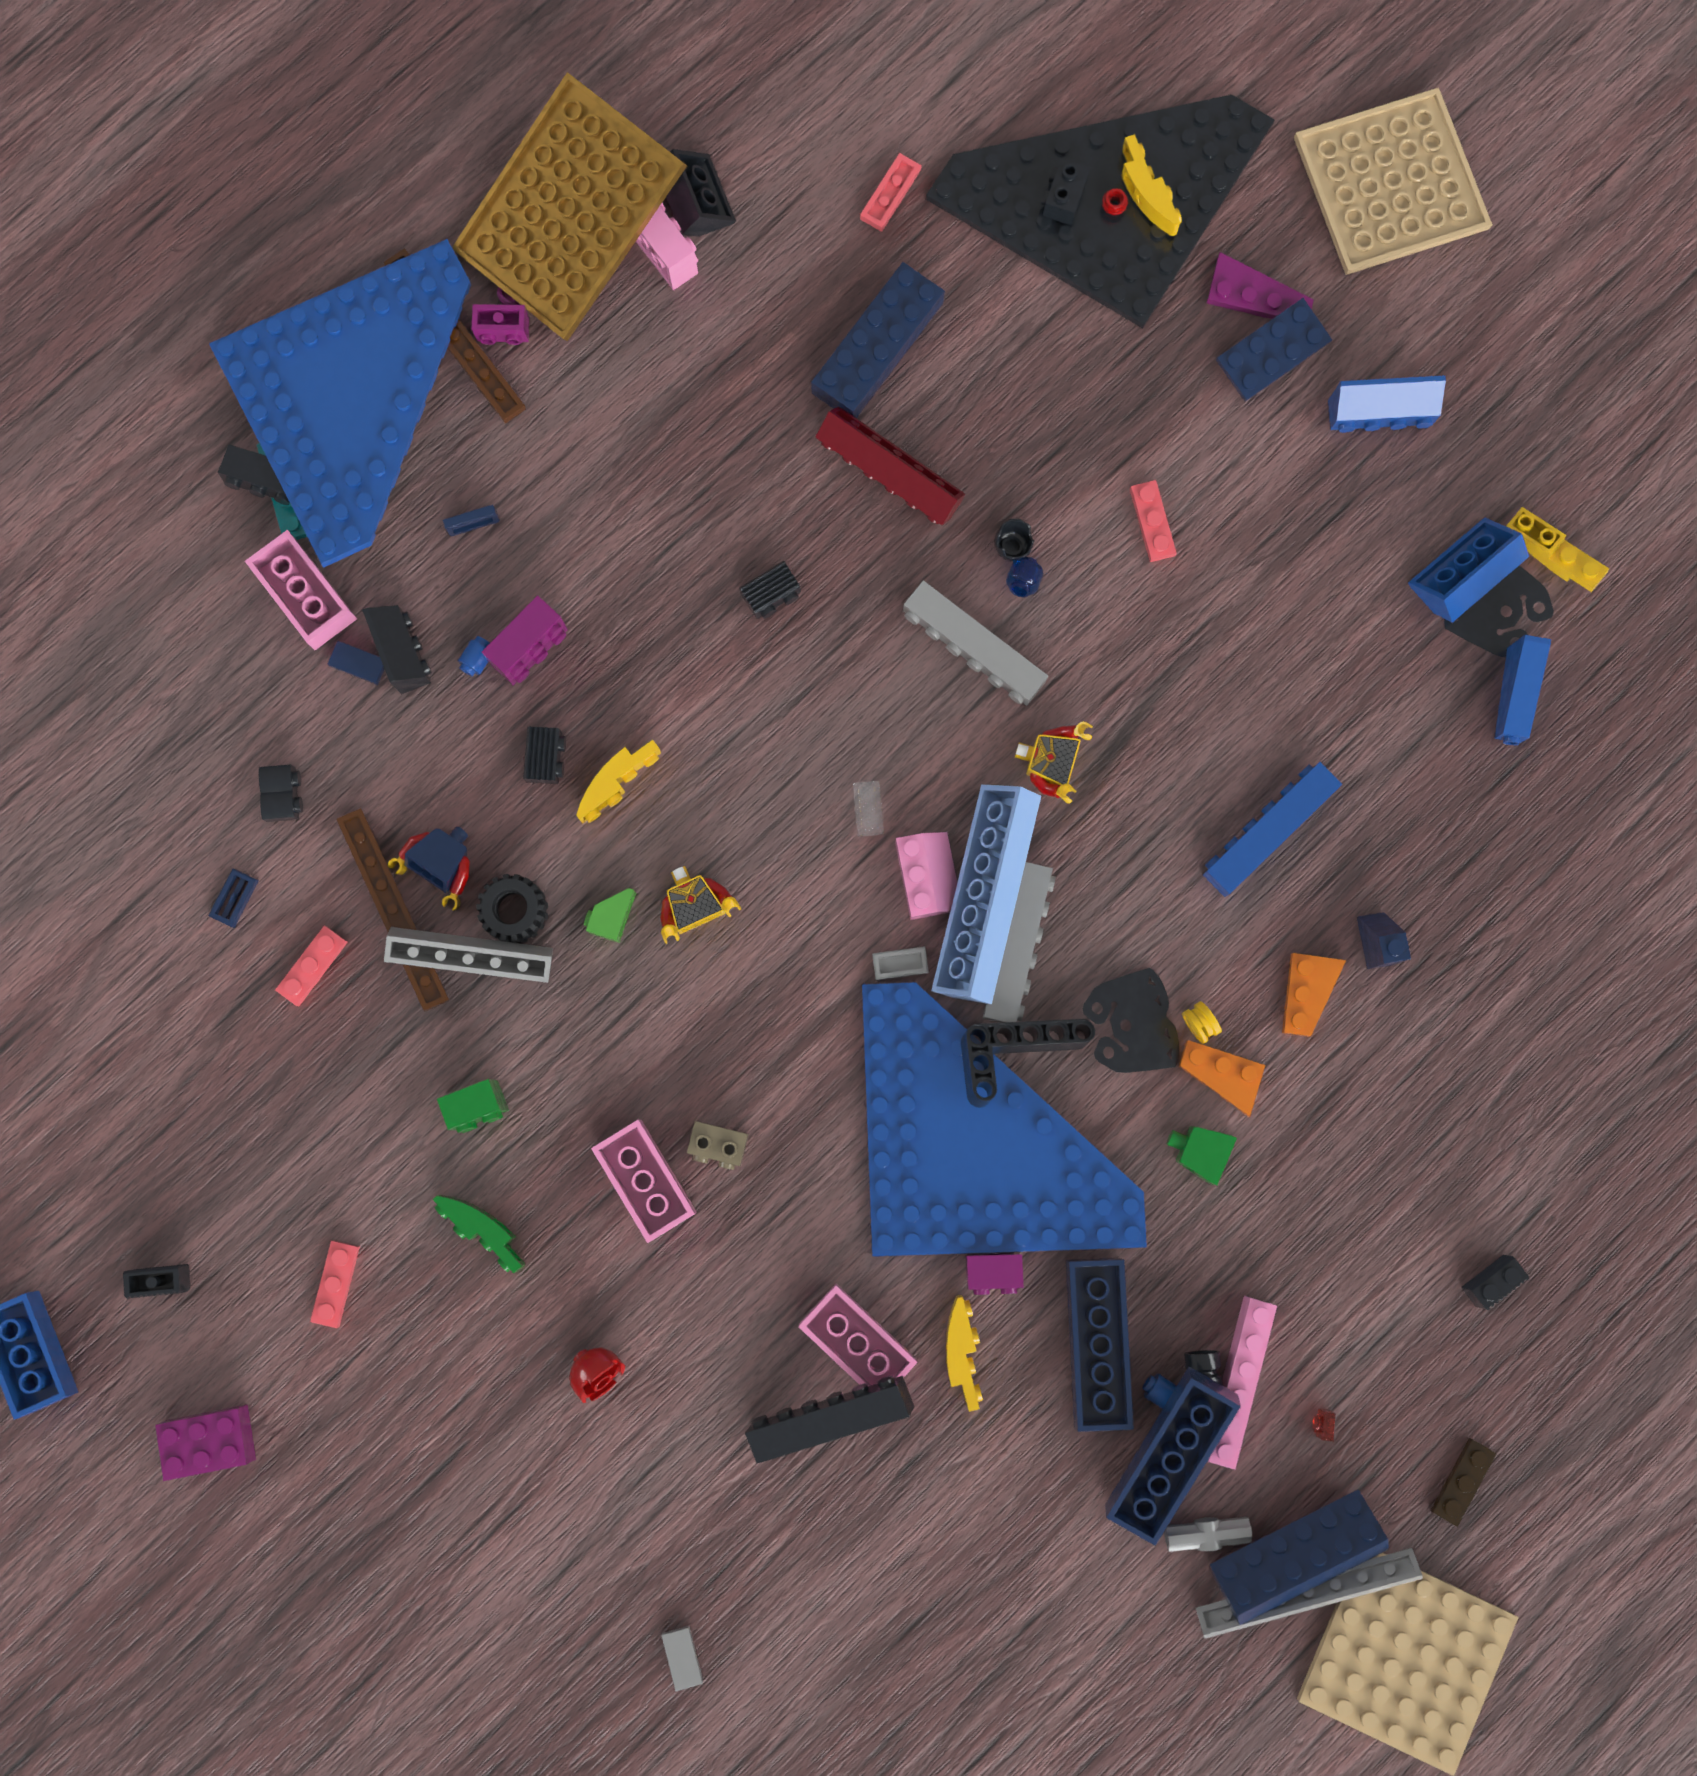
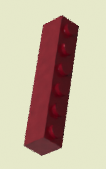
[815,406,965,525]

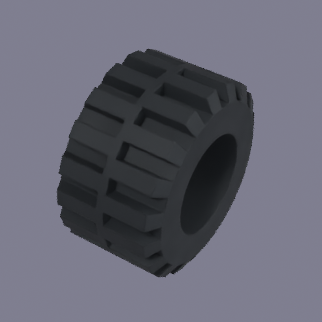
[476,874,548,943]

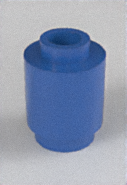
[457,636,490,677]
[1142,1373,1177,1409]

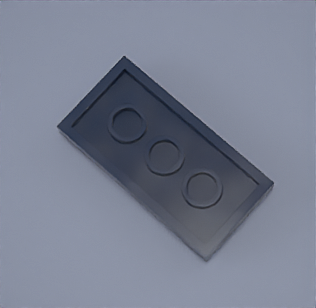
[1216,298,1332,402]

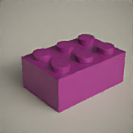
[482,595,568,686]
[155,1404,256,1481]

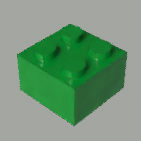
[437,1079,509,1133]

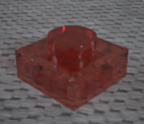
[1313,1408,1335,1442]

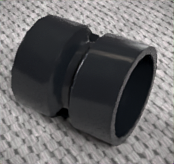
[1184,1350,1223,1385]

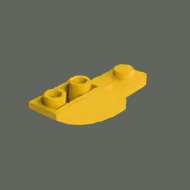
[1121,134,1182,236]
[1506,507,1609,592]
[576,740,661,823]
[946,1295,983,1412]

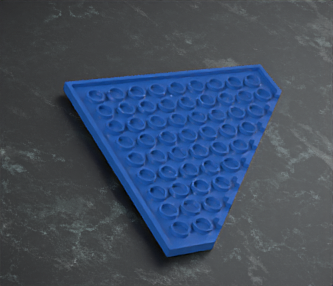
[209,239,471,568]
[862,982,1147,1257]

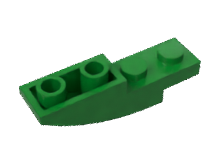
[432,1195,526,1273]

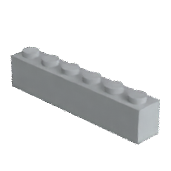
[903,581,1048,706]
[982,862,1056,1023]
[384,927,553,983]

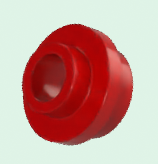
[1102,188,1128,215]

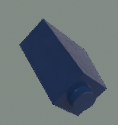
[1357,912,1411,969]

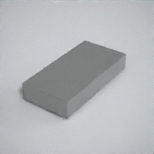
[872,947,929,980]
[662,1626,703,1691]

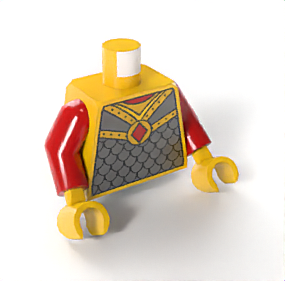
[1015,721,1093,803]
[660,866,741,944]

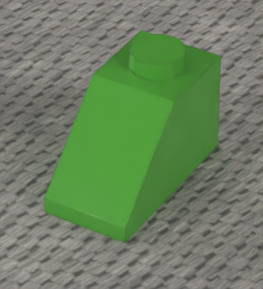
[584,888,636,943]

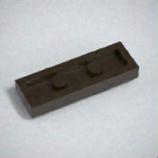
[1430,1438,1497,1527]

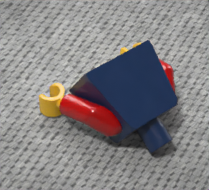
[388,827,470,911]

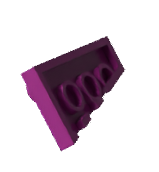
[1207,252,1314,319]

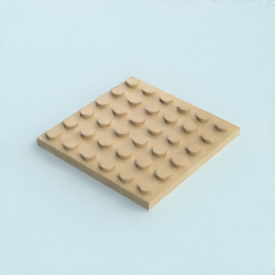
[1294,88,1492,275]
[1297,1553,1519,1776]

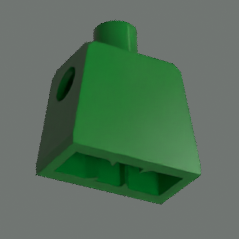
[1166,1126,1237,1186]

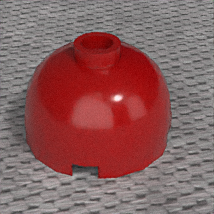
[569,1348,626,1403]

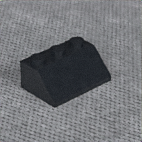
[666,149,736,237]
[362,605,432,694]

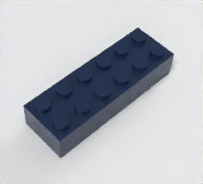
[811,262,945,418]
[1066,1258,1134,1432]
[1105,1367,1241,1546]
[1210,1489,1389,1626]

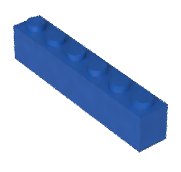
[1202,762,1342,897]

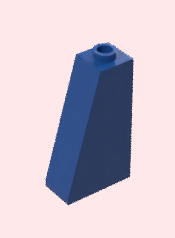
[1495,635,1551,745]

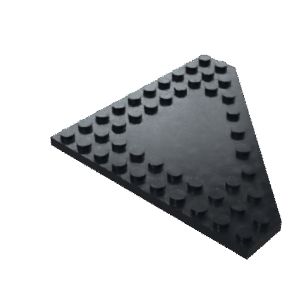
[926,94,1275,329]

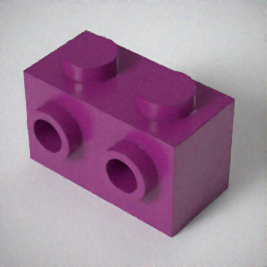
[472,304,529,345]
[966,1254,1024,1295]

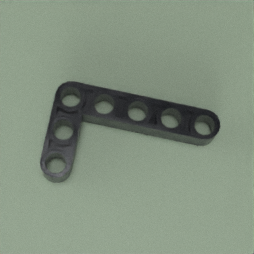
[961,1019,1095,1108]

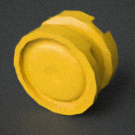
[1182,1001,1222,1044]

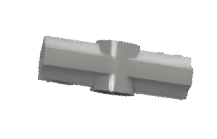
[1164,1517,1252,1552]

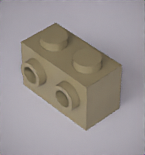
[687,1121,749,1170]

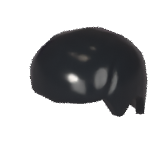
[994,519,1034,562]

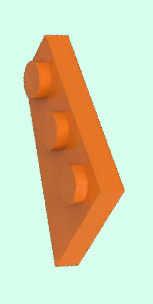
[1282,953,1346,1037]
[1179,1040,1265,1117]

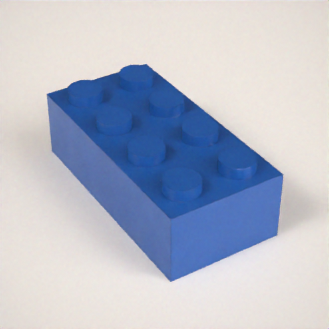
[0,1291,79,1420]

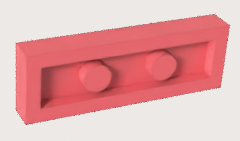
[860,153,921,232]
[1130,480,1177,562]
[275,925,348,1006]
[310,1240,360,1328]

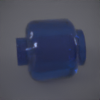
[1006,557,1043,597]

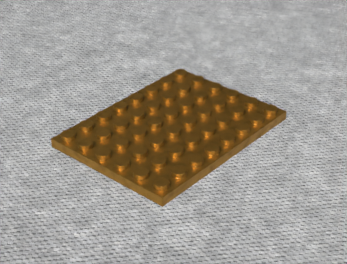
[452,72,687,341]

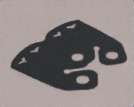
[1444,565,1554,657]
[1083,968,1179,1073]

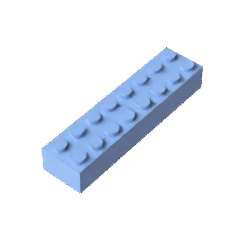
[931,784,1041,1004]

